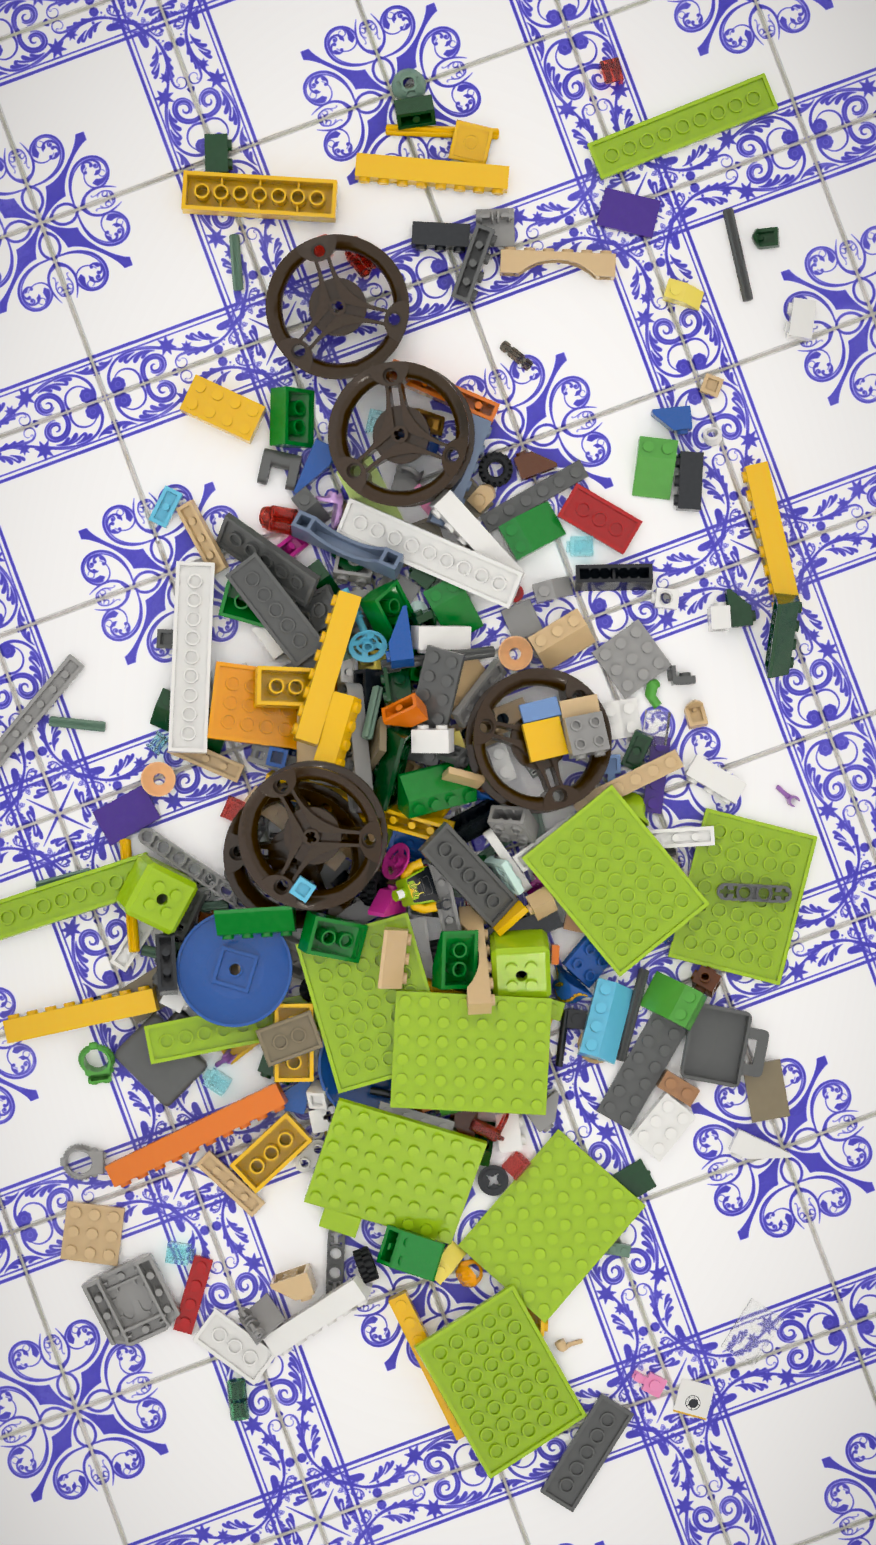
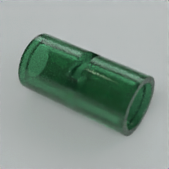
[226,1378,250,1421]

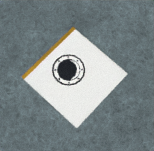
[673,1378,715,1420]

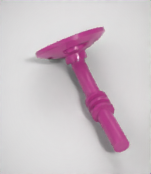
[382,843,428,880]

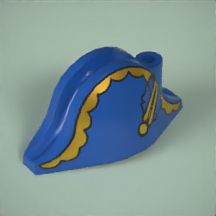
[552,965,594,1004]

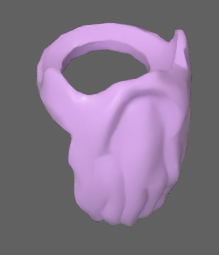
[315,491,343,530]

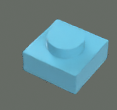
[289,875,317,903]

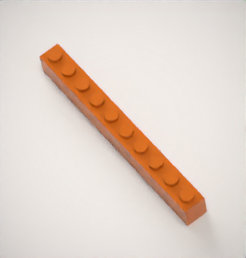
[105,1082,288,1188]

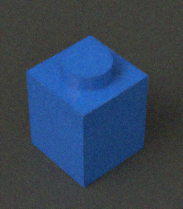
[265,746,290,768]

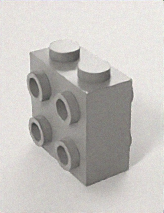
[561,711,610,761]
[487,804,539,844]

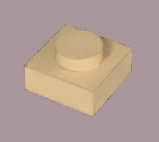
[699,373,724,398]

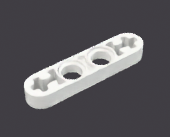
[483,828,533,893]

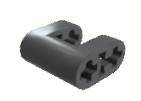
[257,448,302,491]

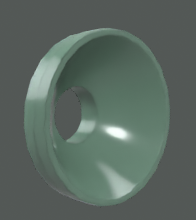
[391,68,426,100]

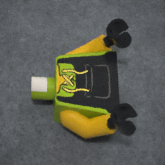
[392,858,451,914]

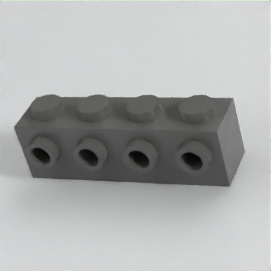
[451,223,497,305]

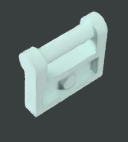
[484,855,525,895]

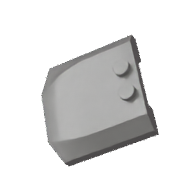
[81,1253,181,1346]

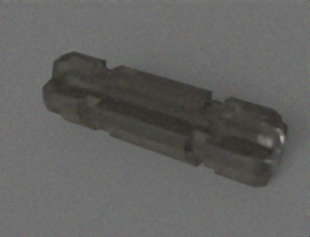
[500,340,533,371]

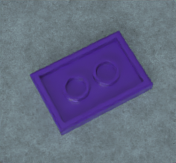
[596,187,661,239]
[92,785,161,846]

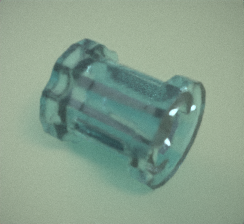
[146,730,168,756]

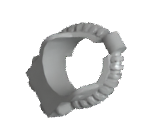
[60,1144,107,1181]

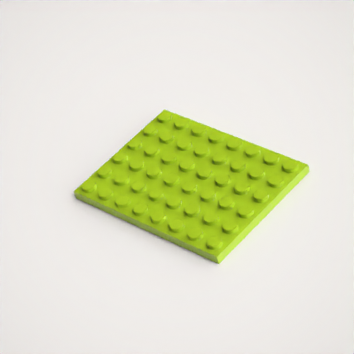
[521,784,709,977]
[668,808,818,985]
[295,912,431,1094]
[390,990,552,1115]
[304,1097,487,1244]
[458,1129,646,1323]
[414,1284,587,1479]

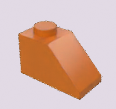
[381,692,428,728]

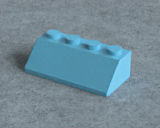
[577,978,633,1064]

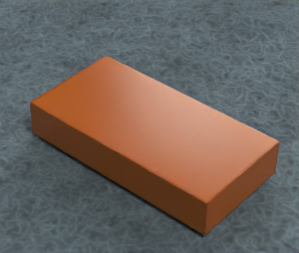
[550,943,560,965]

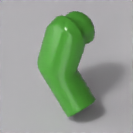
[645,679,662,709]

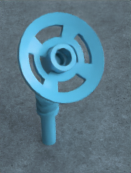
[341,587,387,662]

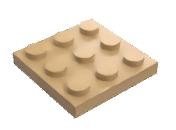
[60,1201,125,1266]

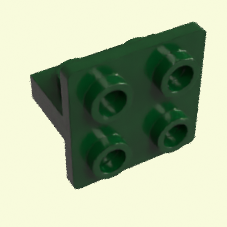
[380,667,412,705]

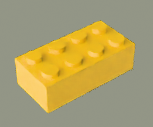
[180,374,267,444]
[254,666,335,709]
[273,1003,314,1082]
[230,1111,313,1194]

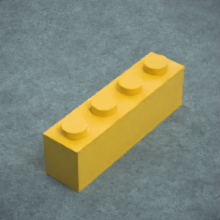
[314,691,362,767]

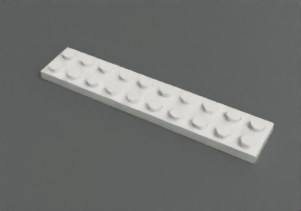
[337,498,525,609]
[168,561,215,754]

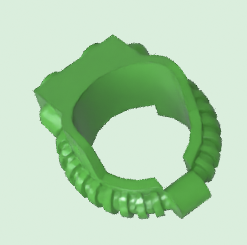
[78,1042,115,1085]

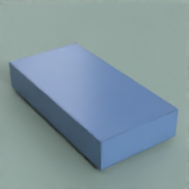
[518,696,561,724]

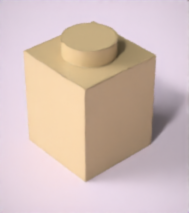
[525,886,558,921]

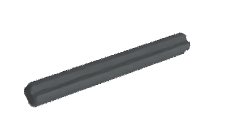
[723,208,753,302]
[616,968,649,1062]

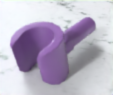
[776,785,800,807]
[215,1049,237,1068]

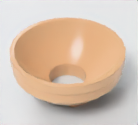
[498,636,533,671]
[141,762,176,797]

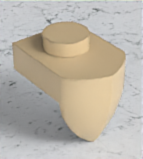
[467,484,496,513]
[684,699,708,729]

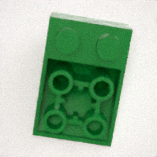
[376,1225,445,1282]

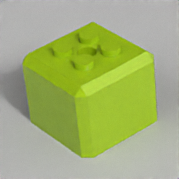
[116,854,198,934]
[489,929,551,998]

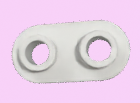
[295,1139,324,1173]

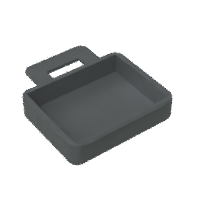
[679,1003,769,1088]
[115,1010,208,1106]

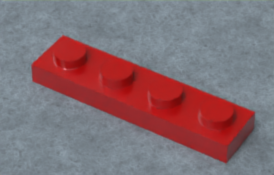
[173,1254,214,1335]

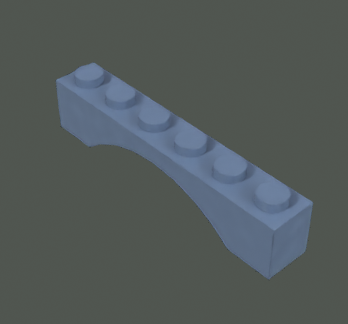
[426,414,492,529]
[291,510,404,580]

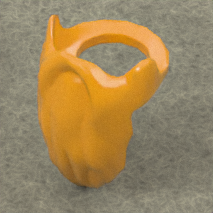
[455,1259,483,1288]

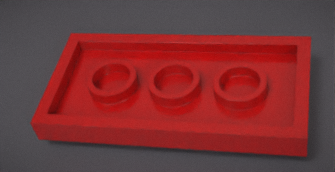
[557,483,643,555]

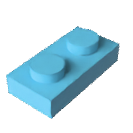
[148,485,183,528]

